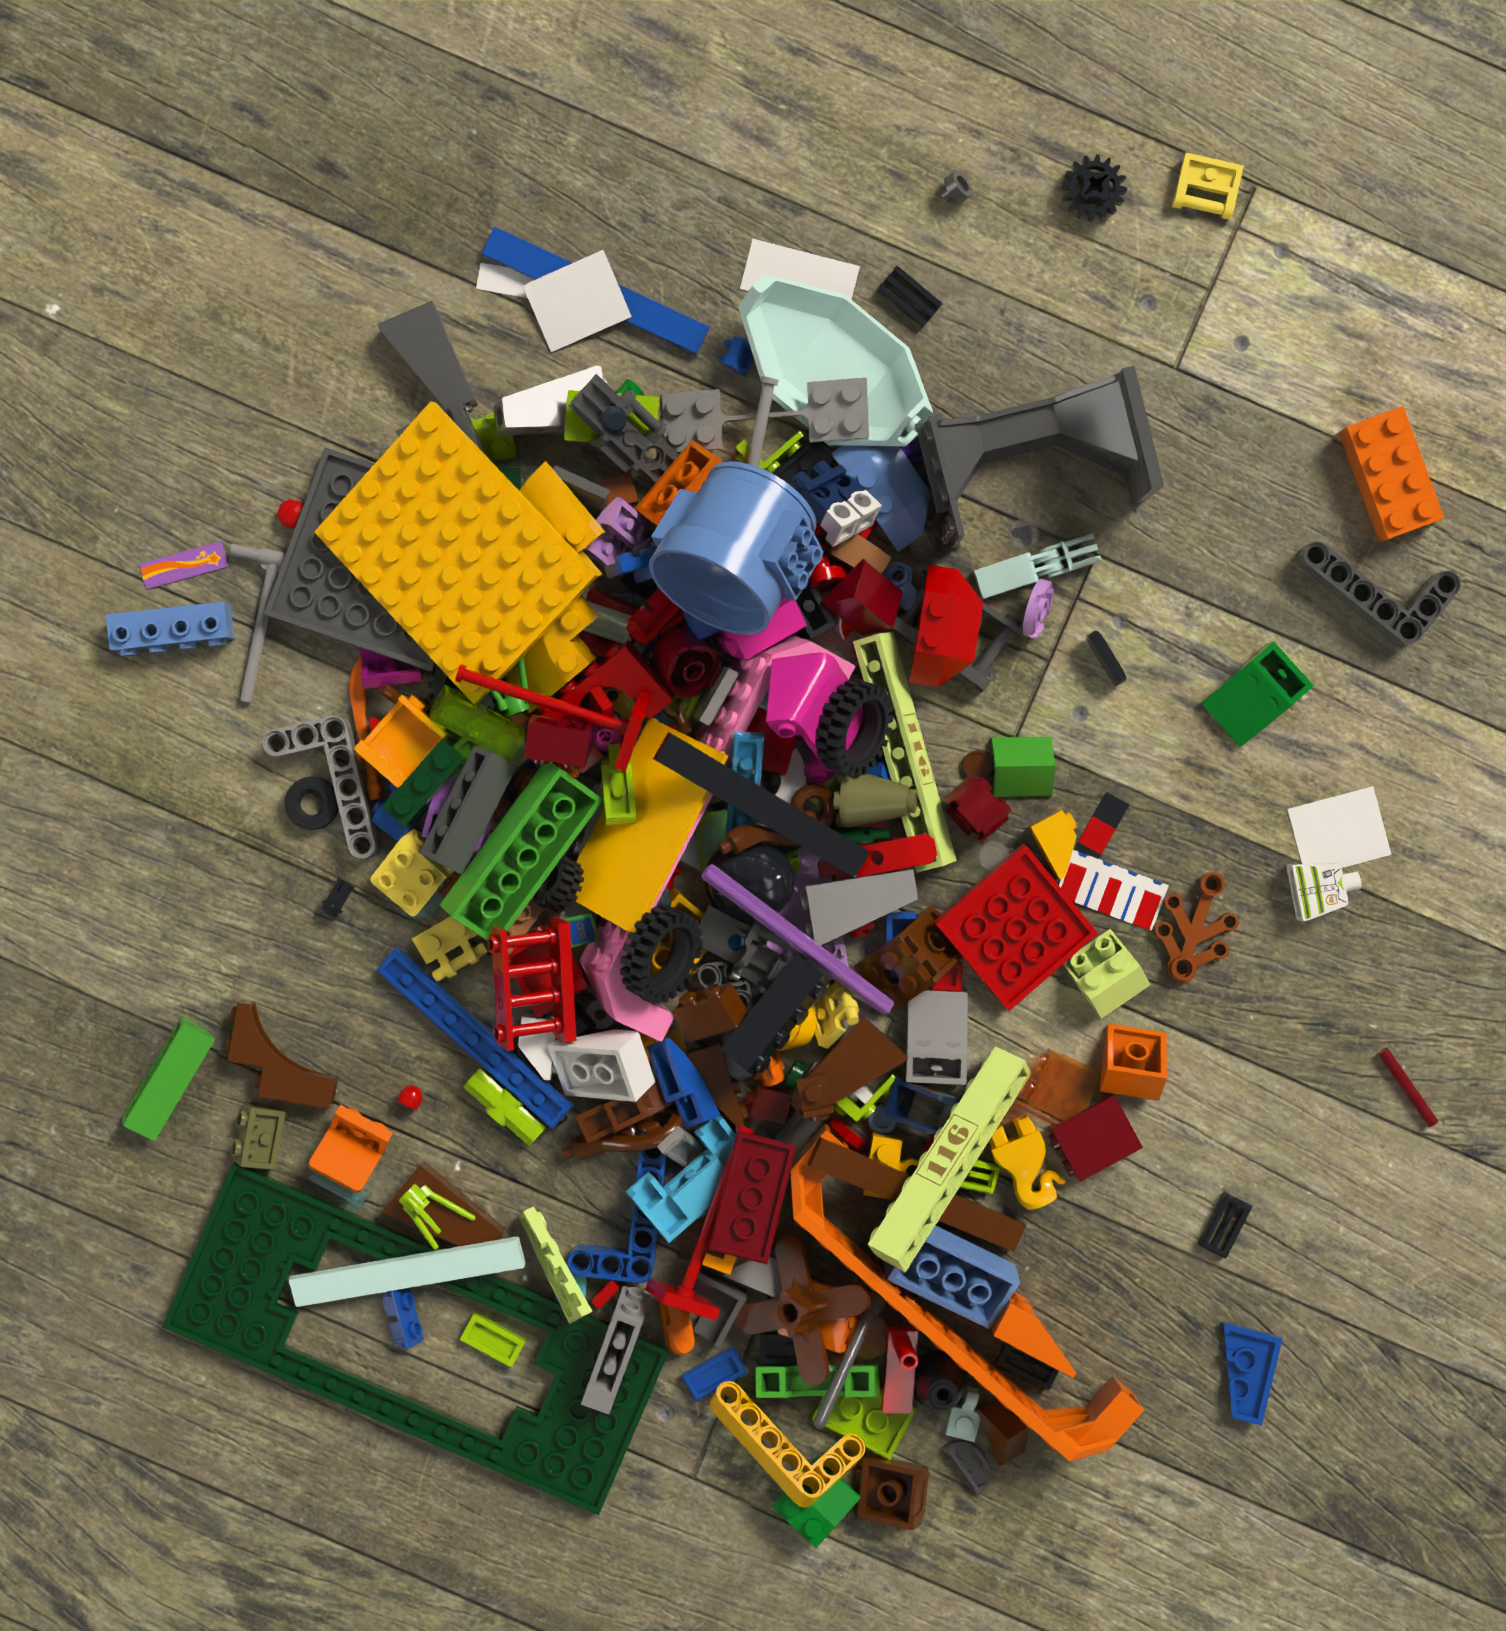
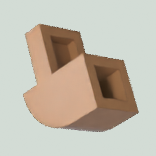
[823,534,892,573]

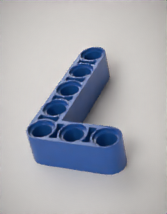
[567,1150,667,1283]

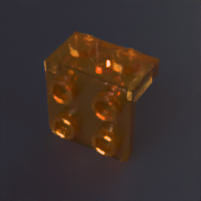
[1023,1047,1101,1120]

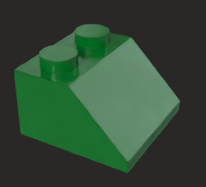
[772,1455,861,1549]

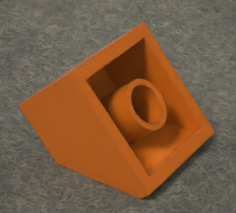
[1100,1023,1167,1101]

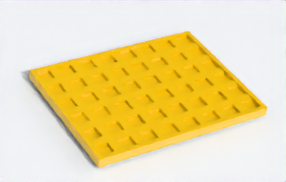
[314,401,599,704]

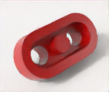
[809,562,851,589]

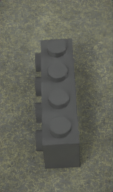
[419,745,517,875]

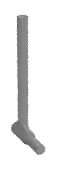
[230,544,286,703]

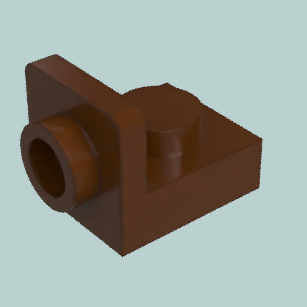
[796,1073,834,1122]

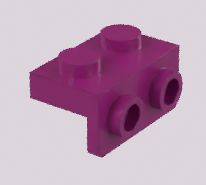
[359,648,423,689]

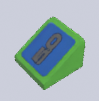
[563,912,600,948]

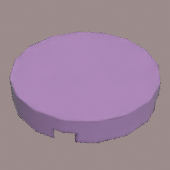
[1023,579,1054,639]

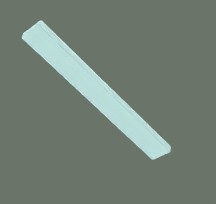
[289,1236,526,1307]

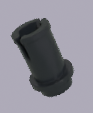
[321,878,355,917]

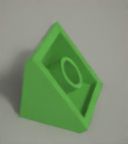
[991,736,1055,797]

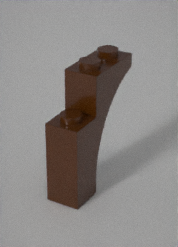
[225,1000,339,1109]

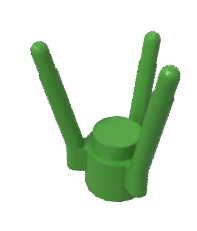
[490,657,530,717]

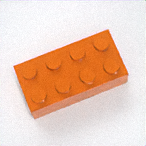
[1338,406,1444,543]

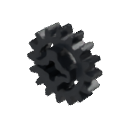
[1061,154,1127,222]

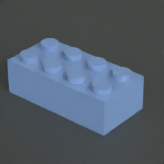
[883,1225,1021,1329]

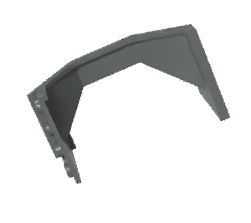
[915,366,1164,550]

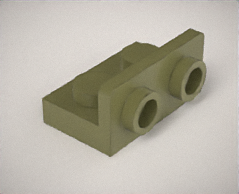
[231,1103,286,1170]

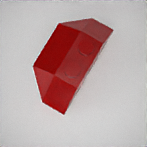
[908,564,984,688]

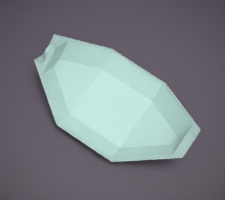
[738,274,934,446]

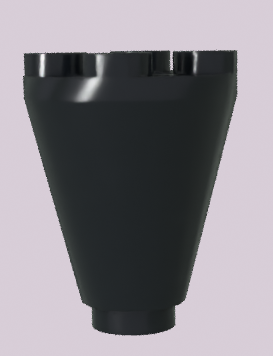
[913,1350,968,1410]

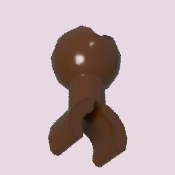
[663,698,699,740]

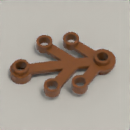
[1153,872,1239,983]

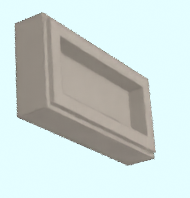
[657,1126,706,1168]

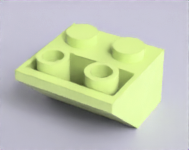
[1063,929,1150,1019]

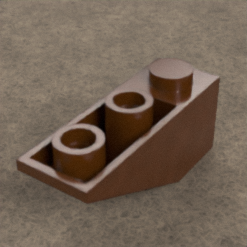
[686,1041,750,1127]

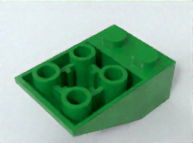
[1200,641,1314,747]

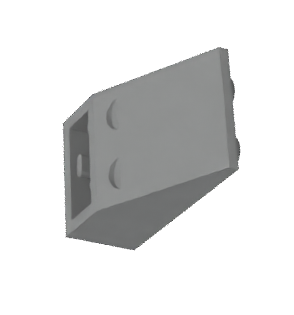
[904,990,968,1085]

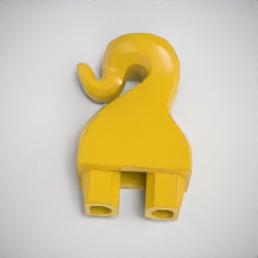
[988,1114,1065,1211]

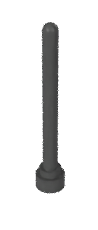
[813,1292,887,1429]

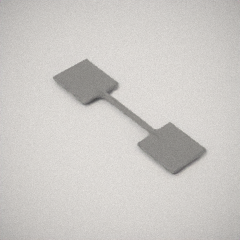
[662,377,869,452]

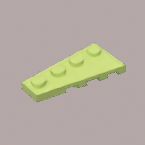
[518,1206,592,1324]

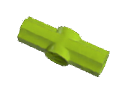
[463,1067,547,1146]

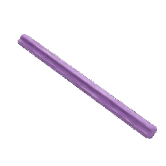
[701,864,894,1015]

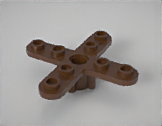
[735,1234,871,1386]

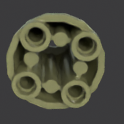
[834,772,917,828]

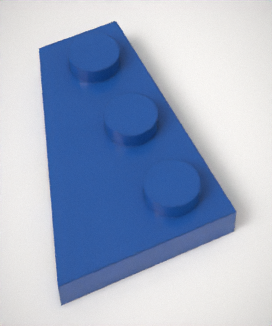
[1223,1321,1283,1426]

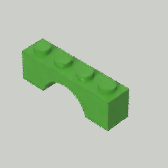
[756,1364,880,1398]

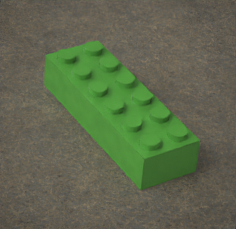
[440,762,603,941]

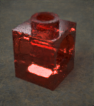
[746,1084,792,1125]

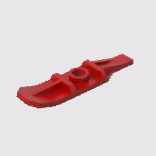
[817,834,937,877]

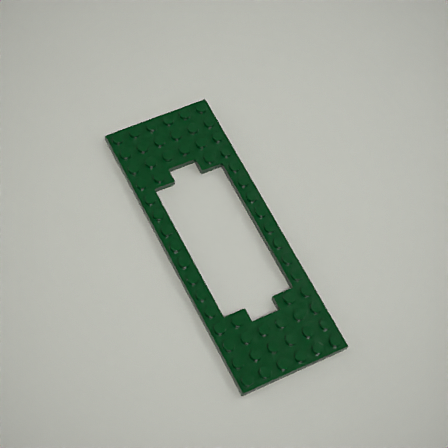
[162,1162,669,1515]

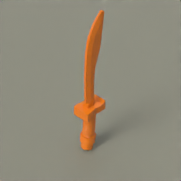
[349,657,382,800]

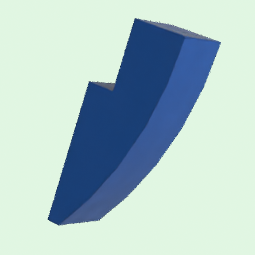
[646,1038,720,1128]

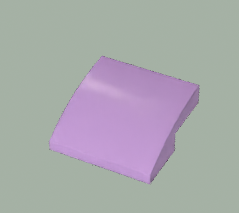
[583,497,650,567]

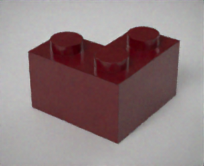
[524,715,595,769]

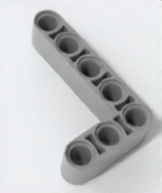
[262,716,379,859]

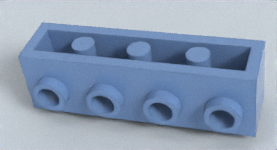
[106,601,235,657]

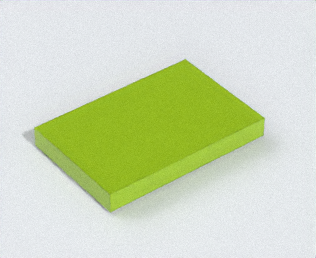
[811,1387,917,1460]

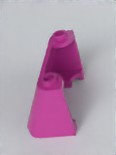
[766,652,864,784]

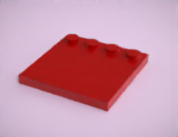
[933,844,1098,1011]

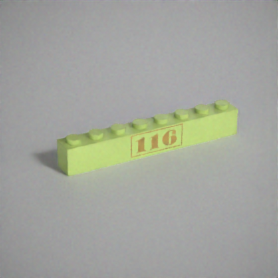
[853,631,957,872]
[868,1046,1032,1272]

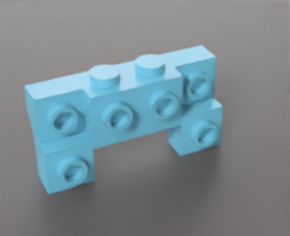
[625,1116,736,1243]

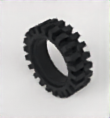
[815,679,894,777]
[620,905,703,1004]

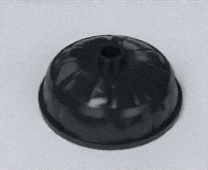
[704,843,795,923]

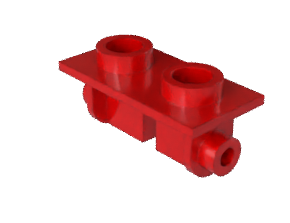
[625,587,680,645]

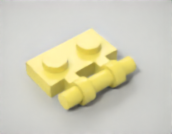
[412,916,489,982]
[811,980,859,1049]

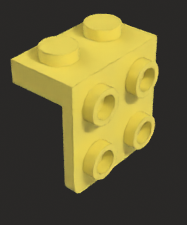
[370,829,455,916]

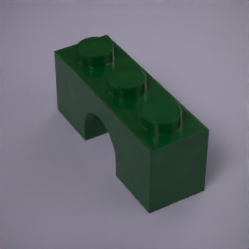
[382,739,467,827]

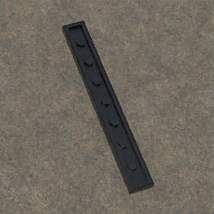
[653,732,870,878]

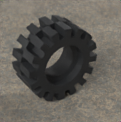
[532,856,584,912]

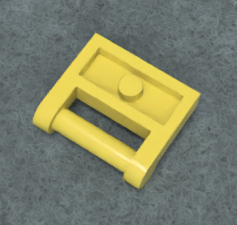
[1172,153,1244,220]

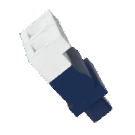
[790,460,882,547]

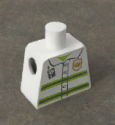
[1286,863,1362,921]

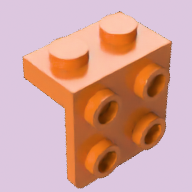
[308,1105,393,1193]

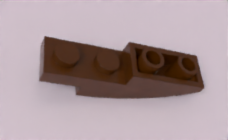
[575,1077,675,1144]

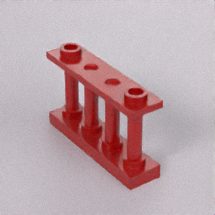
[488,918,577,1051]

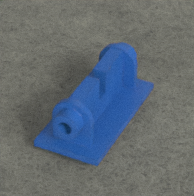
[381,1288,424,1349]

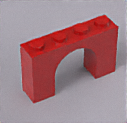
[537,640,675,774]

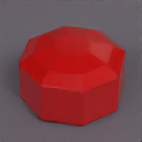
[277,499,304,530]

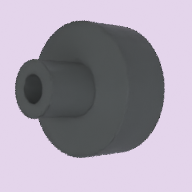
[941,170,973,203]

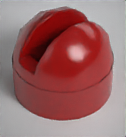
[397,1085,423,1110]

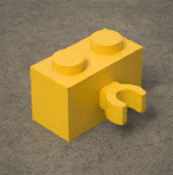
[863,1131,919,1199]

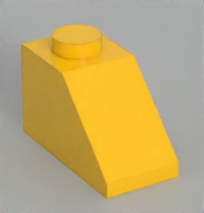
[1028,810,1077,879]

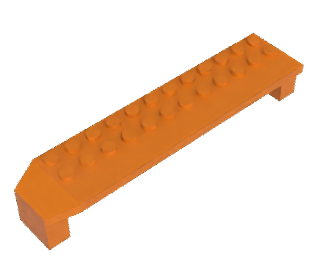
[790,1122,1144,1462]

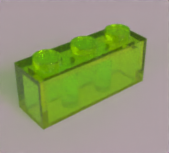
[430,685,525,762]

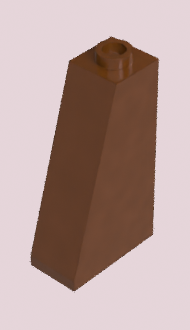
[790,1014,908,1115]
[383,1161,506,1246]

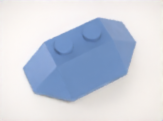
[831,446,931,552]

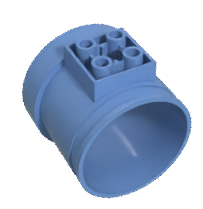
[649,461,823,635]

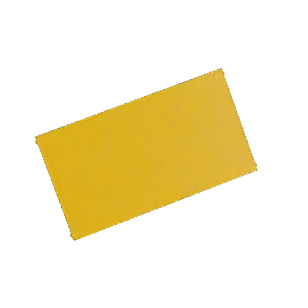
[575,718,728,933]

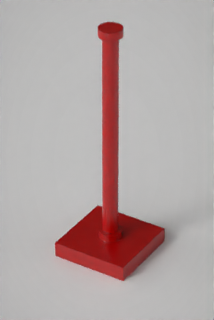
[455,664,652,772]
[645,1124,754,1321]

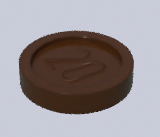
[962,750,992,779]

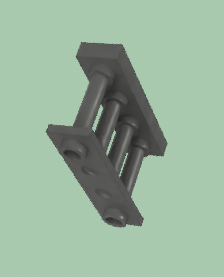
[890,564,1023,692]

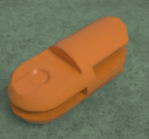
[656,1299,695,1355]

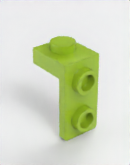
[735,431,804,473]
[833,1071,897,1122]

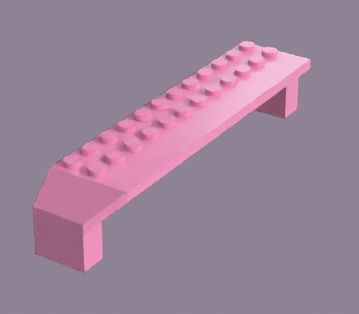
[579,635,855,1042]

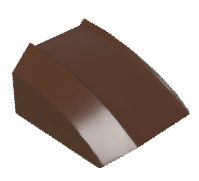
[853,1457,930,1530]

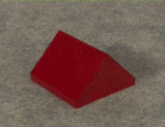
[821,559,903,635]

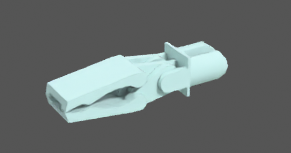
[972,533,1102,600]

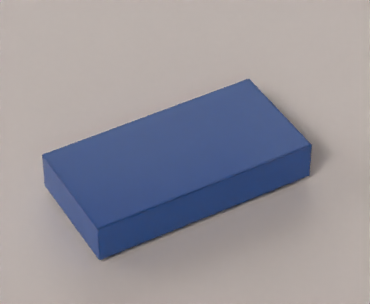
[682,1345,748,1402]

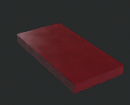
[708,1130,797,1265]

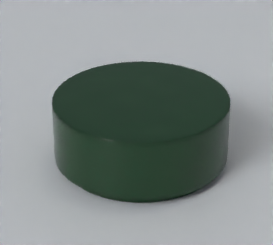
[783,1060,807,1090]

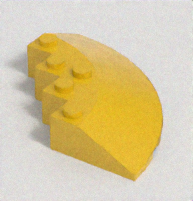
[505,461,605,713]

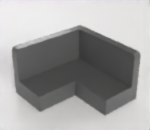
[693,1266,747,1350]

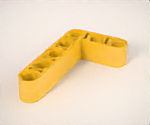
[710,1381,865,1508]

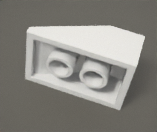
[547,1029,655,1102]

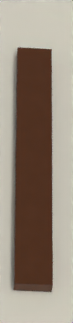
[807,1136,1026,1252]

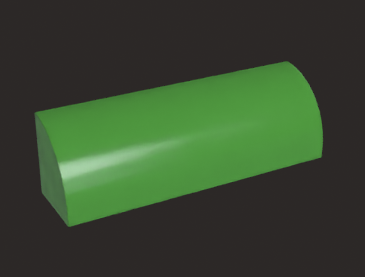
[122,1016,215,1141]

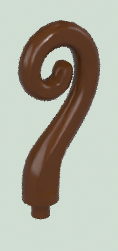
[718,784,837,855]
[562,1104,684,1161]

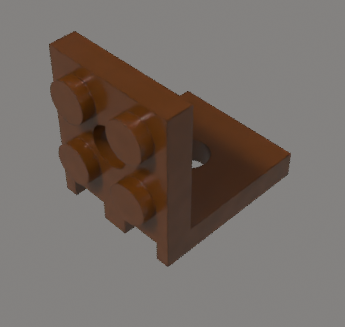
[854,904,962,1013]

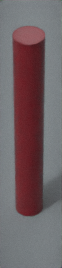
[1378,1047,1438,1127]

